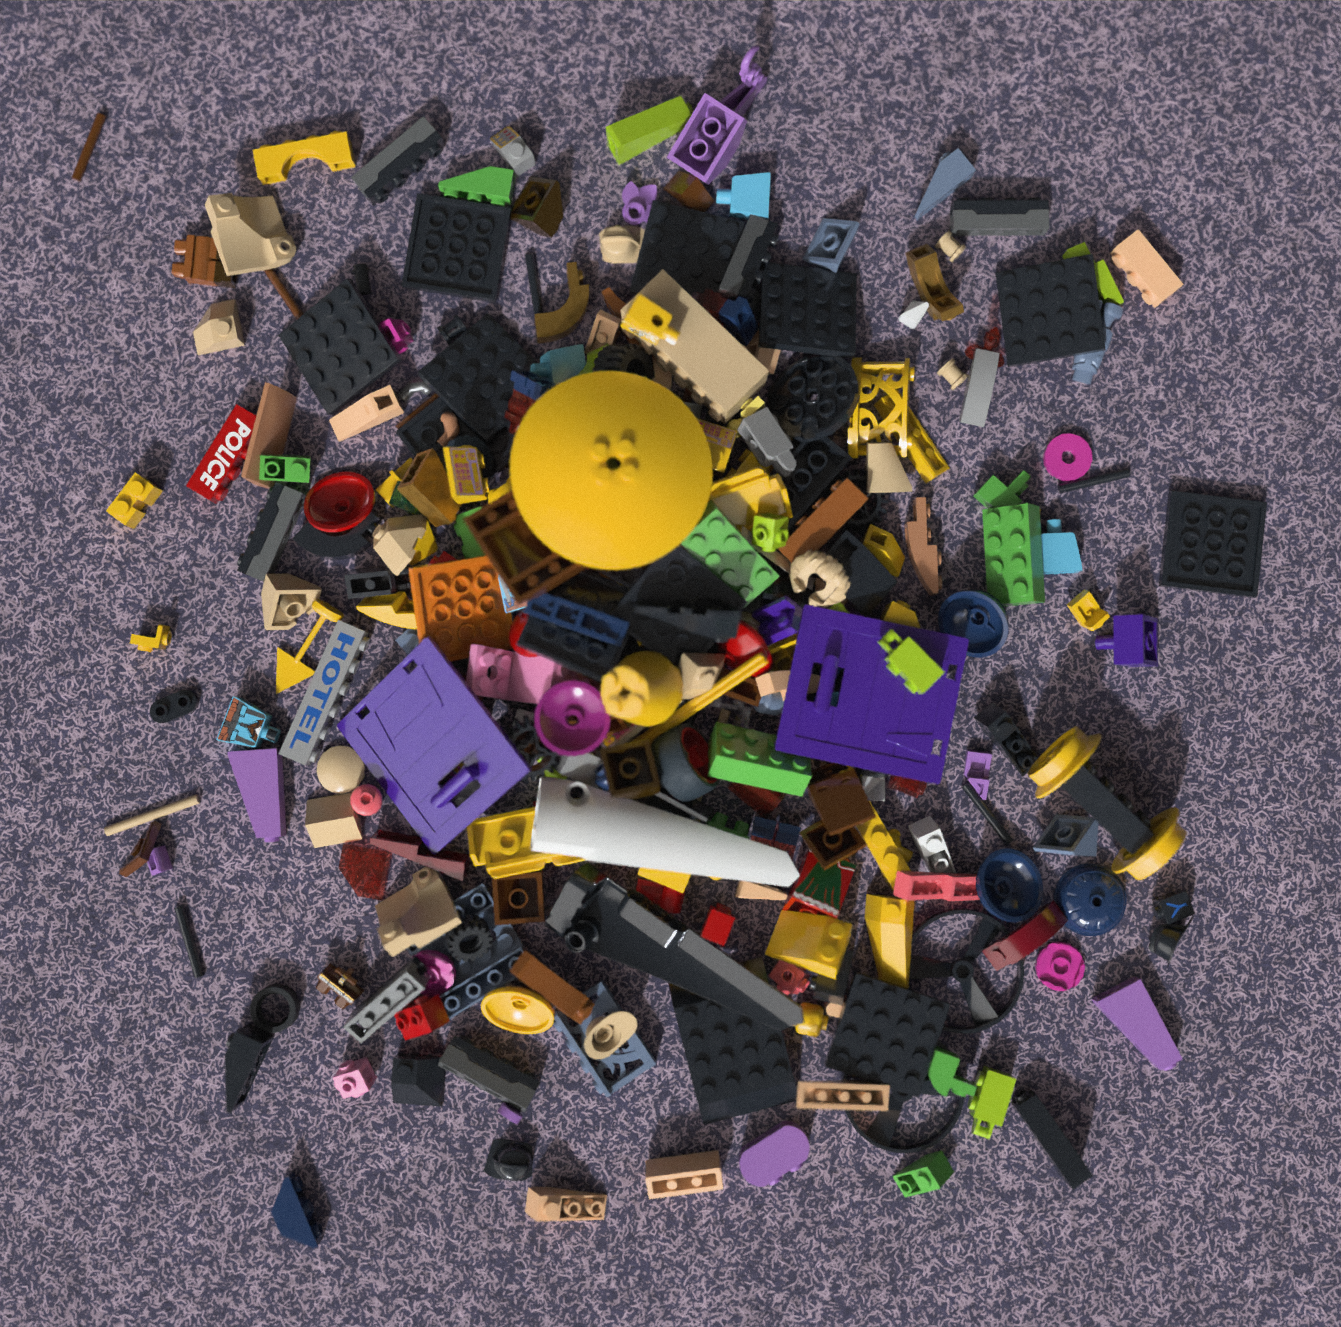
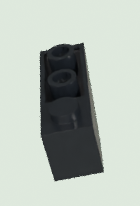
[974,702,1038,777]

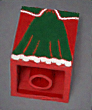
[782,849,856,919]

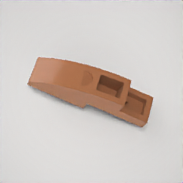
[904,497,942,596]

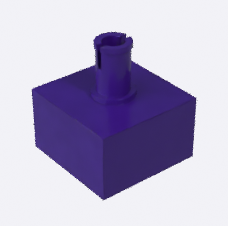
[1095,614,1158,667]

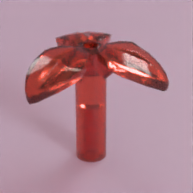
[964,327,1004,367]

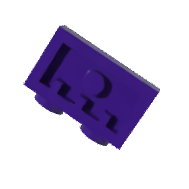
[752,596,803,646]

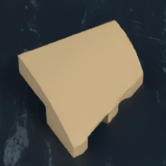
[866,442,912,493]

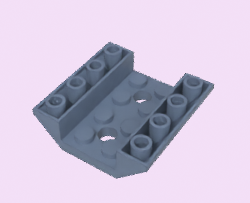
[406,883,526,1019]

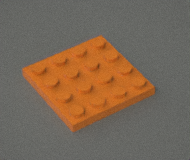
[409,555,513,661]

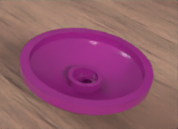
[535,681,610,756]

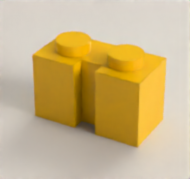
[106,472,163,529]

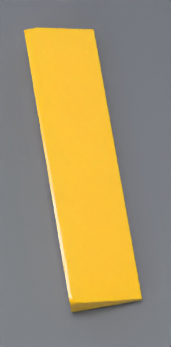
[874,390,950,483]

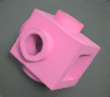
[333,1057,377,1099]

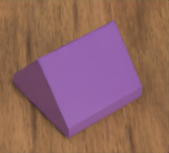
[147,846,173,876]

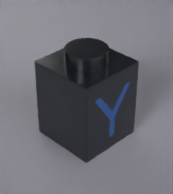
[1152,889,1195,924]

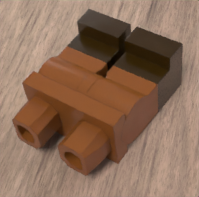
[172,235,237,289]

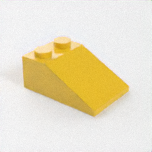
[765,910,852,979]

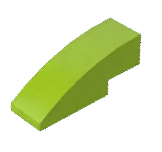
[1062,242,1124,306]

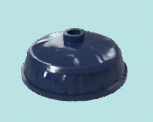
[938,589,1009,658]
[976,848,1043,922]
[1054,863,1127,936]

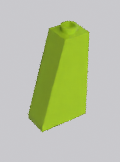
[606,96,694,165]

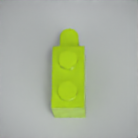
[878,629,944,694]
[967,1066,1017,1139]

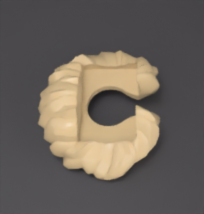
[789,549,850,608]

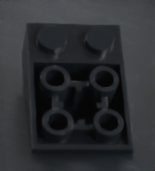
[814,530,898,617]

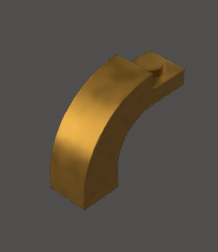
[905,244,964,321]
[535,262,589,344]

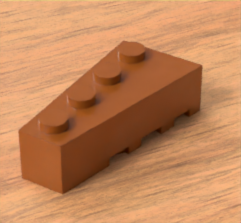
[778,478,868,563]

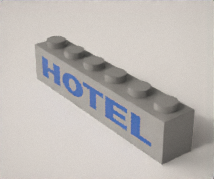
[279,620,370,765]

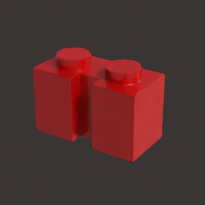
[700,902,735,946]

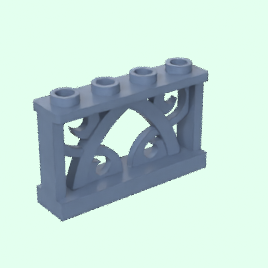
[553,979,656,1097]

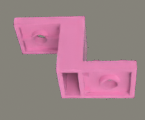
[466,644,602,704]

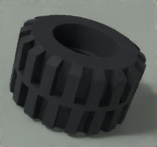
[592,344,654,380]

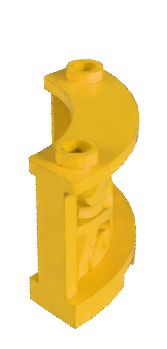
[848,358,915,458]

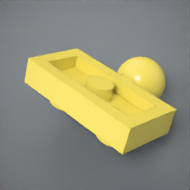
[726,396,765,438]

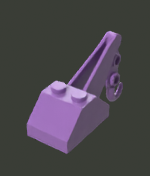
[667,45,767,185]

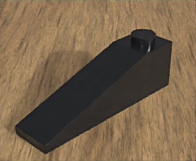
[634,603,741,643]

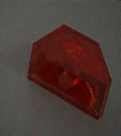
[887,775,927,798]

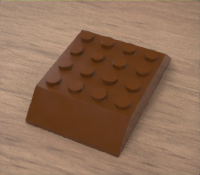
[463,490,588,605]

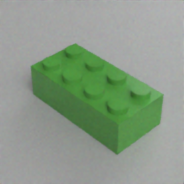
[681,500,780,608]
[982,503,1045,607]
[708,722,812,797]

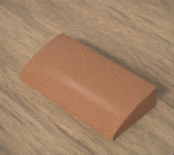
[241,382,297,489]

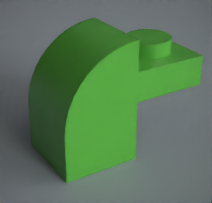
[973,470,1031,509]
[928,1046,977,1097]

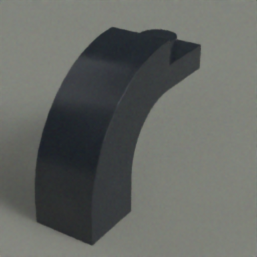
[292,512,381,560]

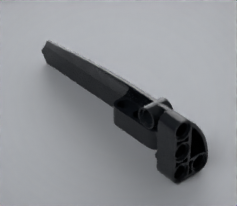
[544,862,804,1031]

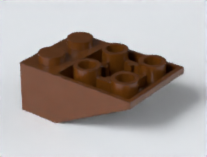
[806,762,876,836]

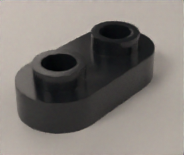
[150,690,199,723]

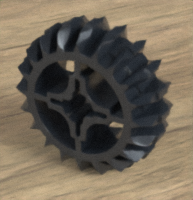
[824,469,889,534]
[504,715,562,782]

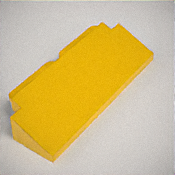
[680,467,793,553]
[467,798,586,879]

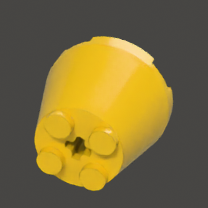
[601,651,683,726]

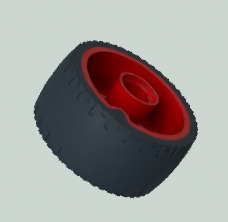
[651,723,720,802]

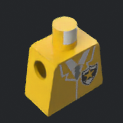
[620,294,681,345]

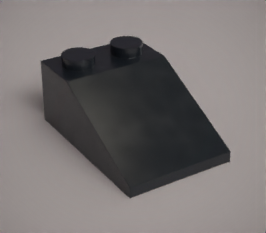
[634,787,715,825]
[225,1024,274,1114]

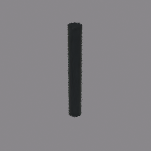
[525,254,543,318]
[1057,468,1130,494]
[961,781,1013,845]
[174,905,204,978]

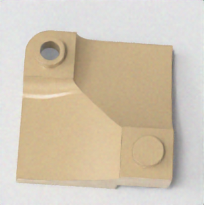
[205,193,296,276]
[375,867,462,957]

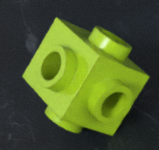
[752,512,789,552]

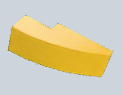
[356,592,417,629]

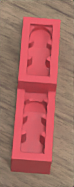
[893,871,980,901]

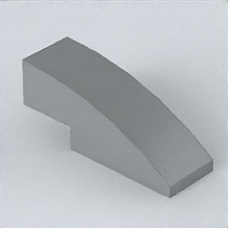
[959,348,1000,427]

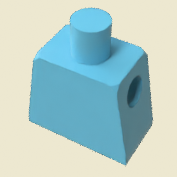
[716,172,771,221]
[530,344,586,385]
[1041,519,1083,574]

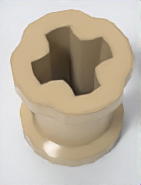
[935,230,966,263]
[937,358,969,390]

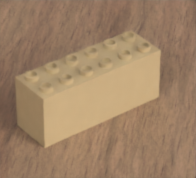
[621,269,769,425]

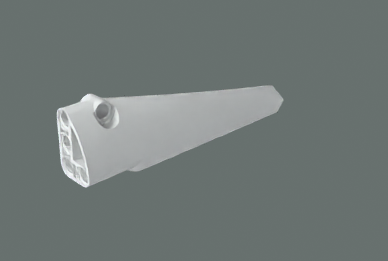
[530,776,800,887]

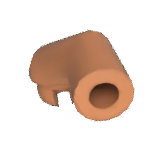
[437,412,460,447]

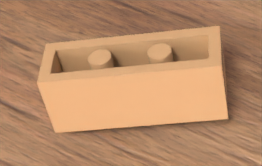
[1110,229,1184,308]
[646,1150,723,1199]

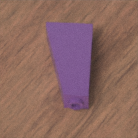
[228,748,286,842]
[1091,976,1182,1071]

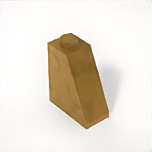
[397,448,461,527]

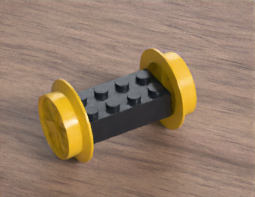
[1028,726,1187,880]

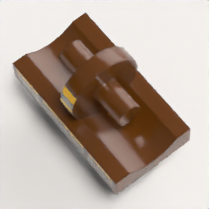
[316,963,364,1009]

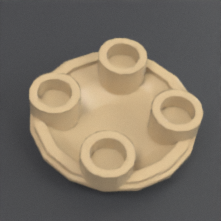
[317,745,365,794]

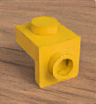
[1067,589,1110,631]
[130,624,172,652]

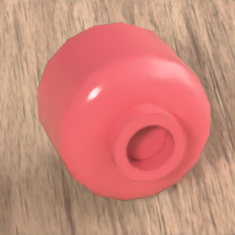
[350,784,383,816]

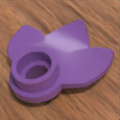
[622,181,657,225]

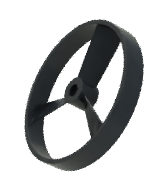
[909,909,1024,1033]
[841,1040,964,1153]

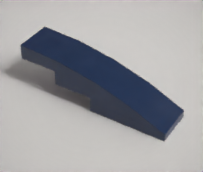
[523,593,629,647]

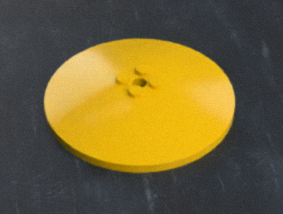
[510,371,712,570]

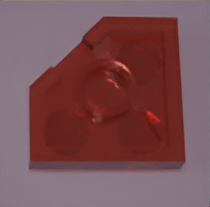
[339,843,392,901]

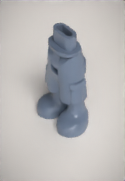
[1072,300,1124,384]

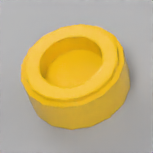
[496,829,521,855]

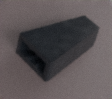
[1011,1090,1094,1190]

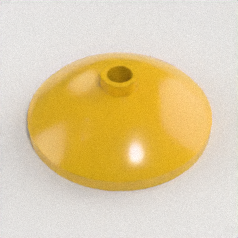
[481,986,555,1034]

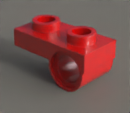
[636,877,686,914]

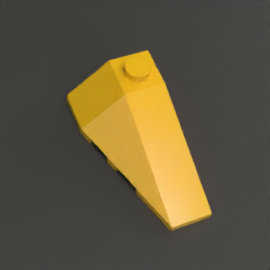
[865,894,915,989]

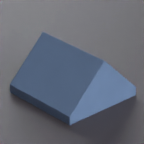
[803,218,860,273]
[1033,814,1098,856]

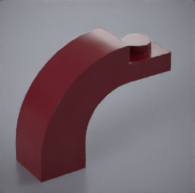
[982,900,1068,971]

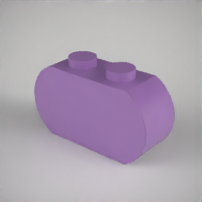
[739,1121,809,1187]

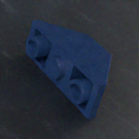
[271,1171,324,1248]

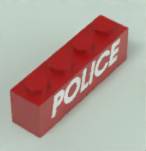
[186,404,256,504]

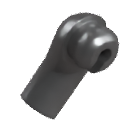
[397,378,432,403]

